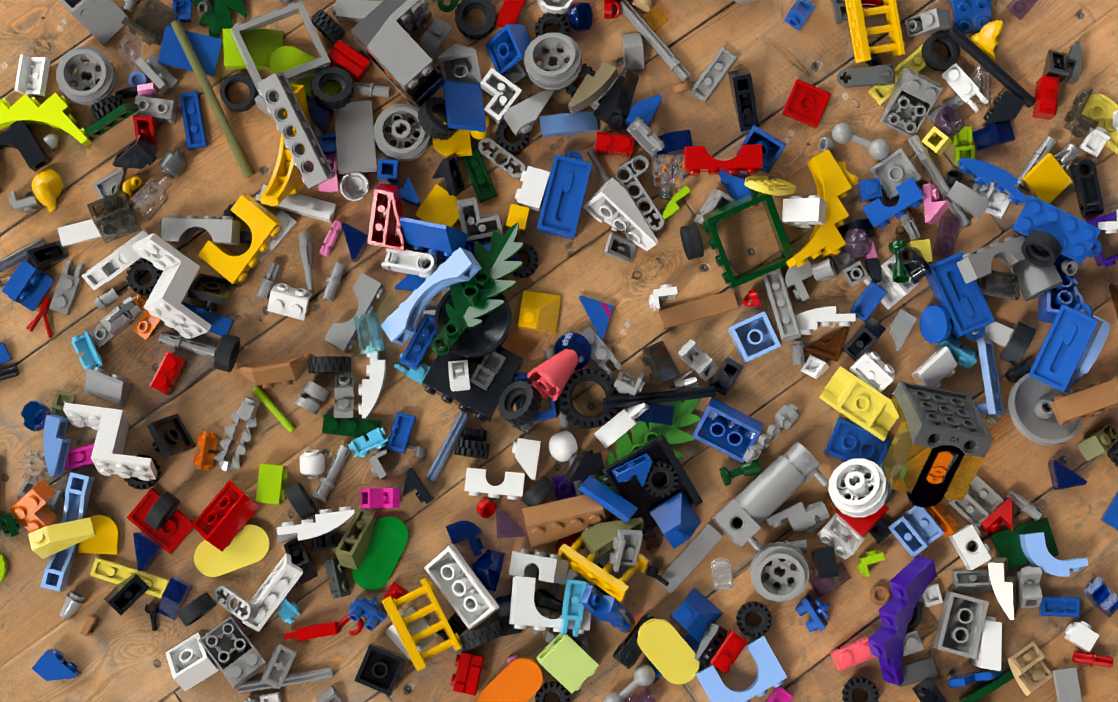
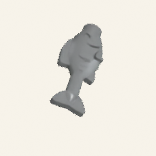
[298,232,314,292]

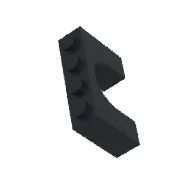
[0,120,51,194]

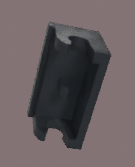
[912,677,947,702]

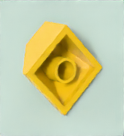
[518,291,561,334]

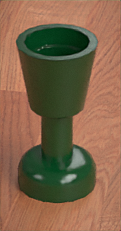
[888,240,910,283]
[719,459,762,486]

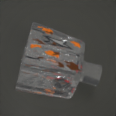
[651,154,684,199]
[130,176,172,221]

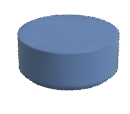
[128,71,149,87]

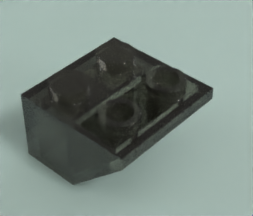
[87,191,142,243]
[640,341,680,386]

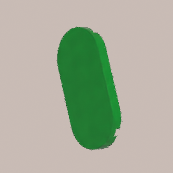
[352,516,409,590]

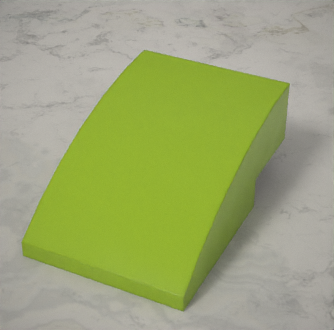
[223,29,284,71]

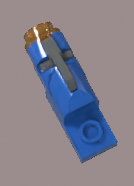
[580,585,635,633]

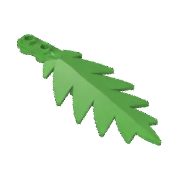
[585,398,701,495]

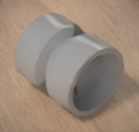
[295,380,330,415]

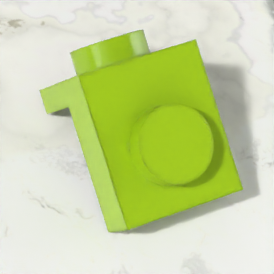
[856,549,885,577]

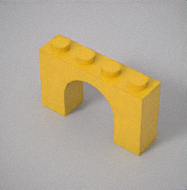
[198,194,283,284]

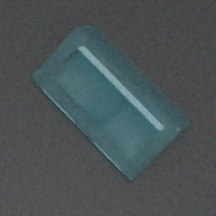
[354,313,385,355]

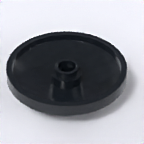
[435,283,512,358]

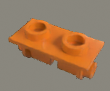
[132,310,161,340]
[193,431,218,471]
[924,498,958,538]

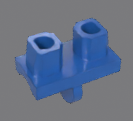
[795,594,830,632]
[348,596,387,631]

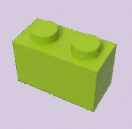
[256,464,288,505]

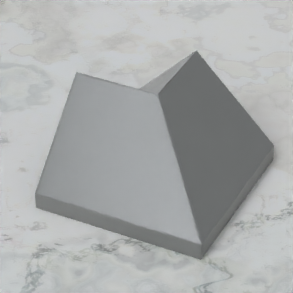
[438,43,482,84]

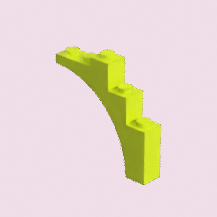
[0,92,92,148]

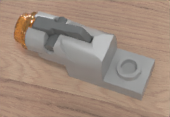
[88,293,146,348]
[765,498,836,533]

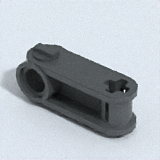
[837,64,895,88]

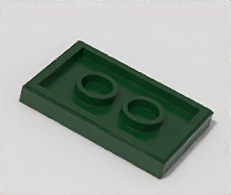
[991,518,1059,570]

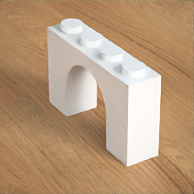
[509,576,593,634]

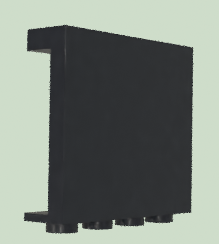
[422,346,524,422]
[602,434,703,539]

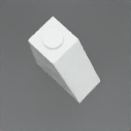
[972,616,1002,671]

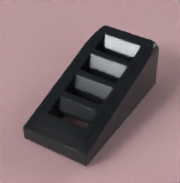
[695,622,728,665]

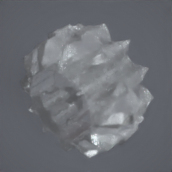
[19,450,49,482]
[711,558,733,591]

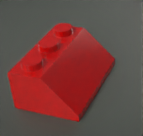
[192,480,260,552]

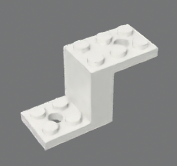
[132,233,212,339]
[63,403,158,481]

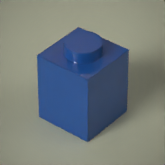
[377,159,400,183]
[857,178,883,203]

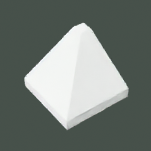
[800,354,829,379]
[627,403,650,419]

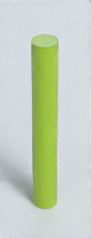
[252,386,296,433]

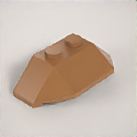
[234,353,313,389]

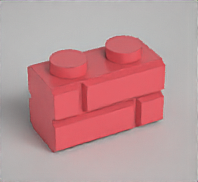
[830,637,876,671]

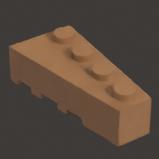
[1051,375,1118,426]
[523,495,605,550]

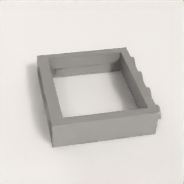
[231,1,331,95]

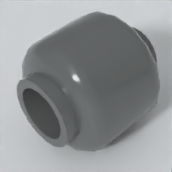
[159,149,188,179]

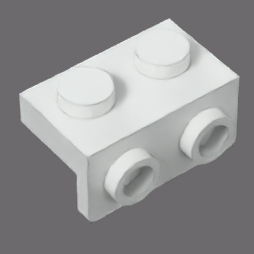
[14,54,51,96]
[267,283,312,321]
[649,284,678,313]

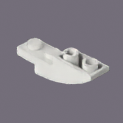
[82,229,149,290]
[777,306,856,335]
[359,341,387,419]
[277,506,357,541]

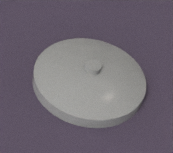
[1008,373,1084,446]

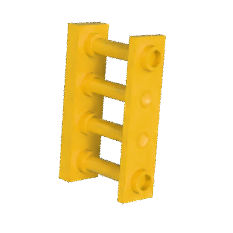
[845,0,905,63]
[557,530,649,602]
[381,578,462,671]

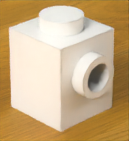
[1064,621,1099,652]

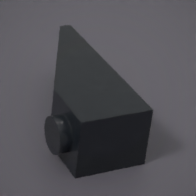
[593,67,639,131]
[728,68,759,132]

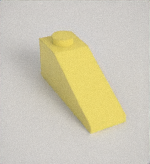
[28,517,96,559]

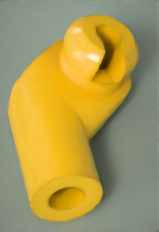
[837,161,859,186]
[121,176,142,202]

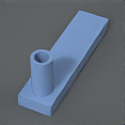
[975,339,1004,418]

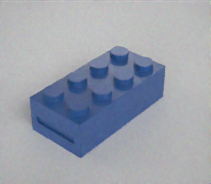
[537,151,592,240]
[1012,195,1102,265]
[925,251,995,340]
[1029,303,1103,392]

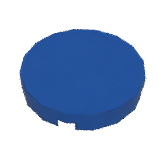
[920,305,952,344]

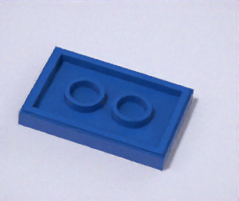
[158,26,223,77]
[442,80,486,132]
[823,417,892,467]

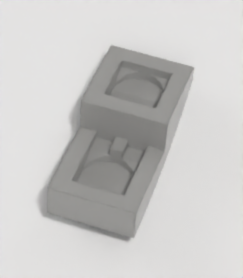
[946,180,989,219]

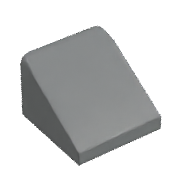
[317,686,345,702]

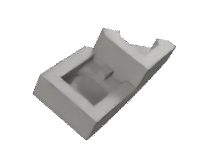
[889,309,917,351]

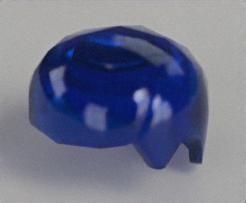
[568,2,593,31]
[21,400,51,432]

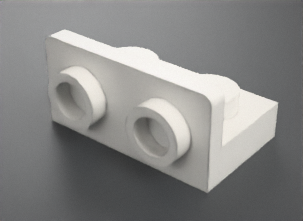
[850,349,895,392]
[816,513,865,560]

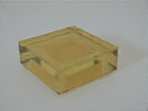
[642,6,668,32]

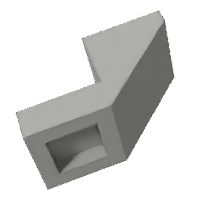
[830,246,869,287]
[334,375,355,418]

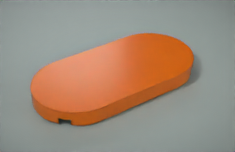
[477,658,543,702]

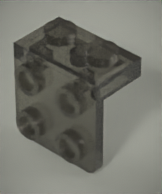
[121,0,178,46]
[1064,86,1099,138]
[976,269,1020,300]

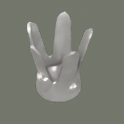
[1054,144,1079,170]
[670,369,699,390]

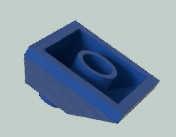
[485,24,531,76]
[649,491,701,549]
[669,588,723,643]

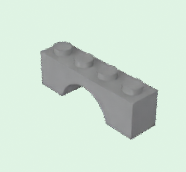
[161,215,241,245]
[957,235,1026,284]
[324,272,384,352]

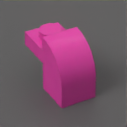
[361,488,401,508]

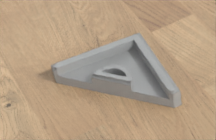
[92,167,125,214]

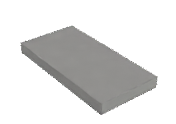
[334,101,377,174]

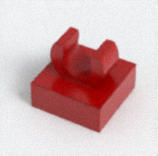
[383,582,410,608]

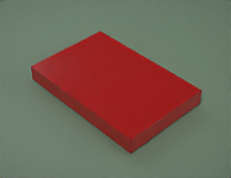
[126,488,194,555]

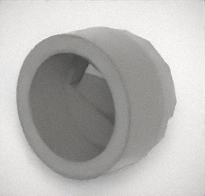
[43,134,60,150]
[818,137,835,152]
[1061,259,1078,276]

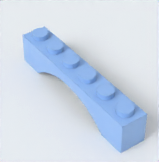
[381,247,482,345]
[41,472,95,592]

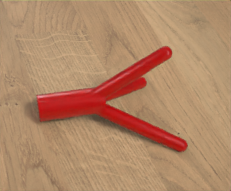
[26,297,52,338]

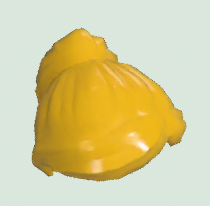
[970,20,1004,62]
[31,169,64,213]

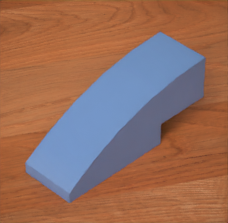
[539,112,598,138]
[43,414,71,477]

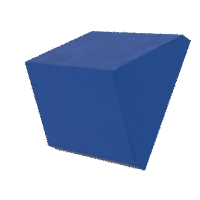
[736,125,786,174]

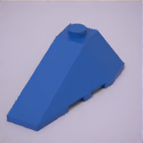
[1038,248,1084,323]

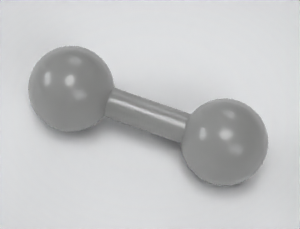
[832,123,891,160]
[603,664,655,702]

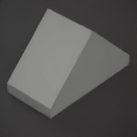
[621,33,645,71]
[604,234,637,263]

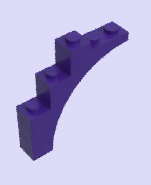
[868,555,937,686]

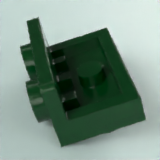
[0,510,20,537]

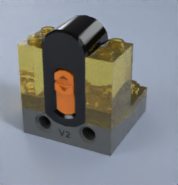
[881,381,994,508]

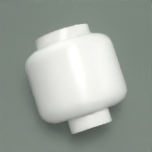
[300,449,325,479]

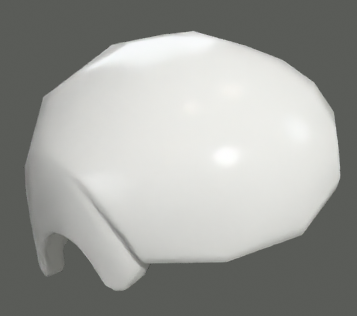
[340,173,369,201]
[548,431,578,462]

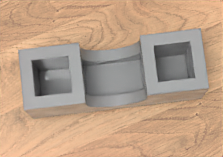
[509,549,569,584]

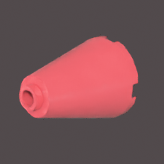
[527,349,579,401]

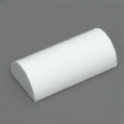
[424,544,500,631]

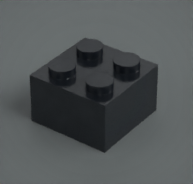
[354,643,408,696]

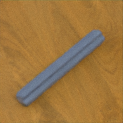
[426,412,469,482]

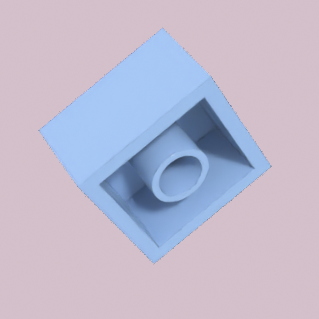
[728,311,781,364]

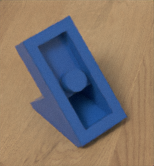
[385,176,420,206]
[612,453,652,487]

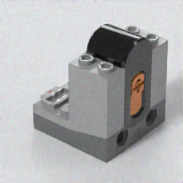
[351,0,446,107]

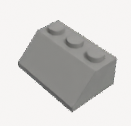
[932,591,989,659]

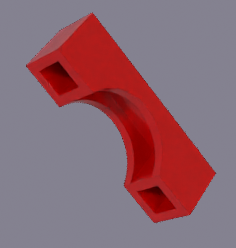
[683,144,763,176]

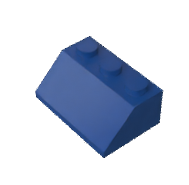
[400,217,468,257]
[692,397,763,463]

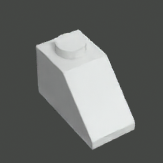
[512,438,541,480]

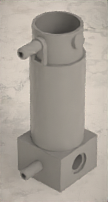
[711,442,829,551]

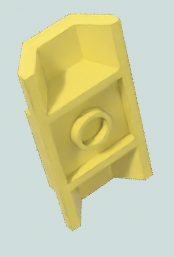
[819,366,903,441]

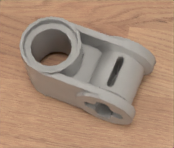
[811,258,838,282]

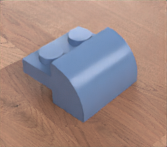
[888,501,945,557]

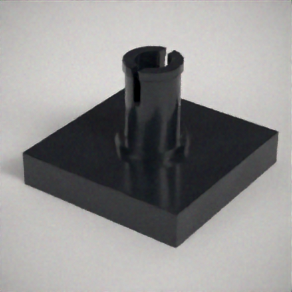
[188,273,236,312]
[147,414,196,460]

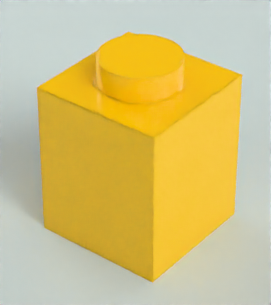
[506,204,530,235]

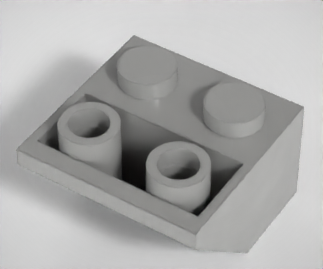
[84,367,133,406]

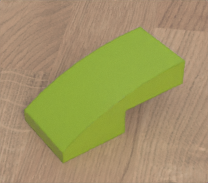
[951,126,975,166]
[662,185,691,222]

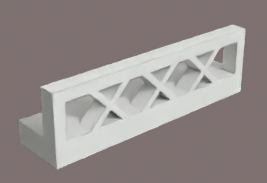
[255,185,337,223]
[242,553,303,632]

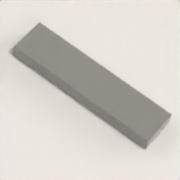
[762,268,801,342]
[656,523,723,594]

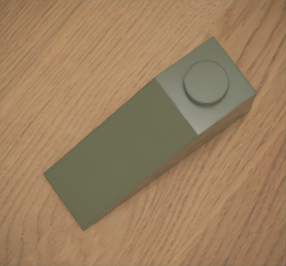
[335,507,378,570]
[581,518,644,559]

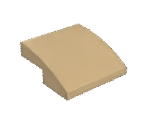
[1008,642,1053,696]

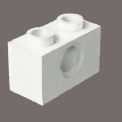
[948,525,992,570]

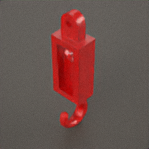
[284,614,364,641]

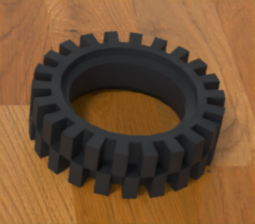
[558,368,620,429]

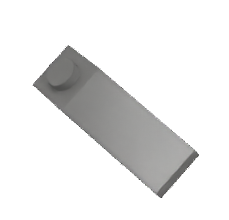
[503,90,555,136]

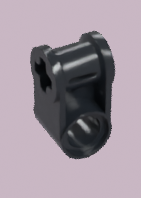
[898,247,932,284]
[311,530,346,552]

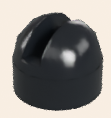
[946,170,962,186]

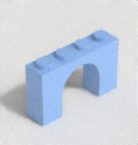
[696,636,787,702]

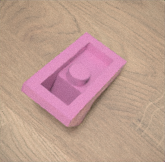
[923,184,951,224]

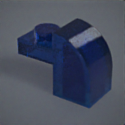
[446,520,484,556]
[1083,576,1118,618]

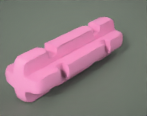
[319,220,343,257]

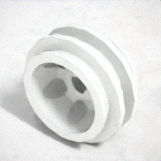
[828,458,889,517]

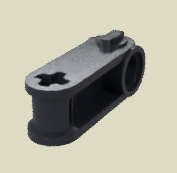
[1070,159,1104,217]
[613,614,657,669]

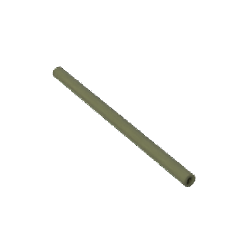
[171,20,254,178]

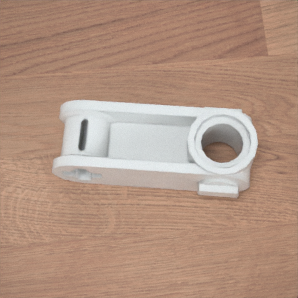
[381,248,439,278]

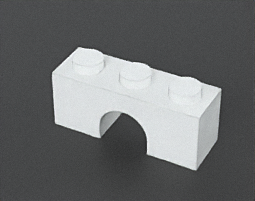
[464,468,525,500]

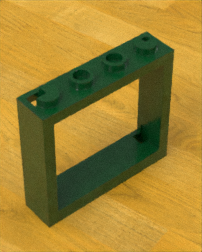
[702,191,794,288]

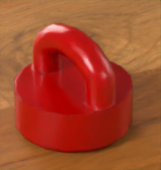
[604,0,621,19]
[743,289,762,308]
[476,497,496,519]

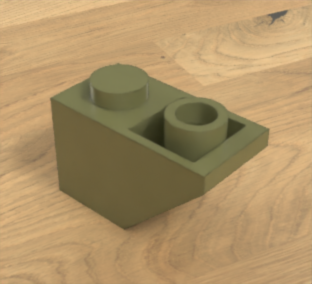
[1077,423,1118,461]

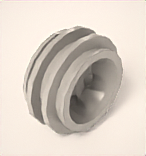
[524,33,582,90]
[56,47,116,105]
[374,104,431,162]
[750,542,809,602]

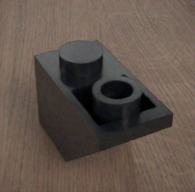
[982,90,1025,128]

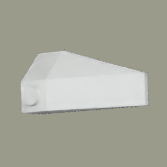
[583,177,659,251]

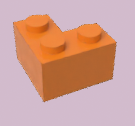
[8,479,58,533]

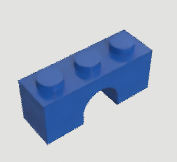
[862,177,926,229]

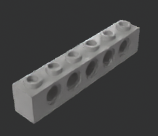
[257,72,335,189]

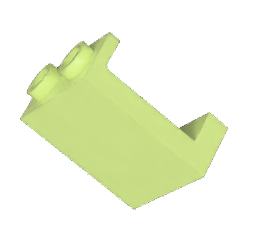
[536,633,599,693]

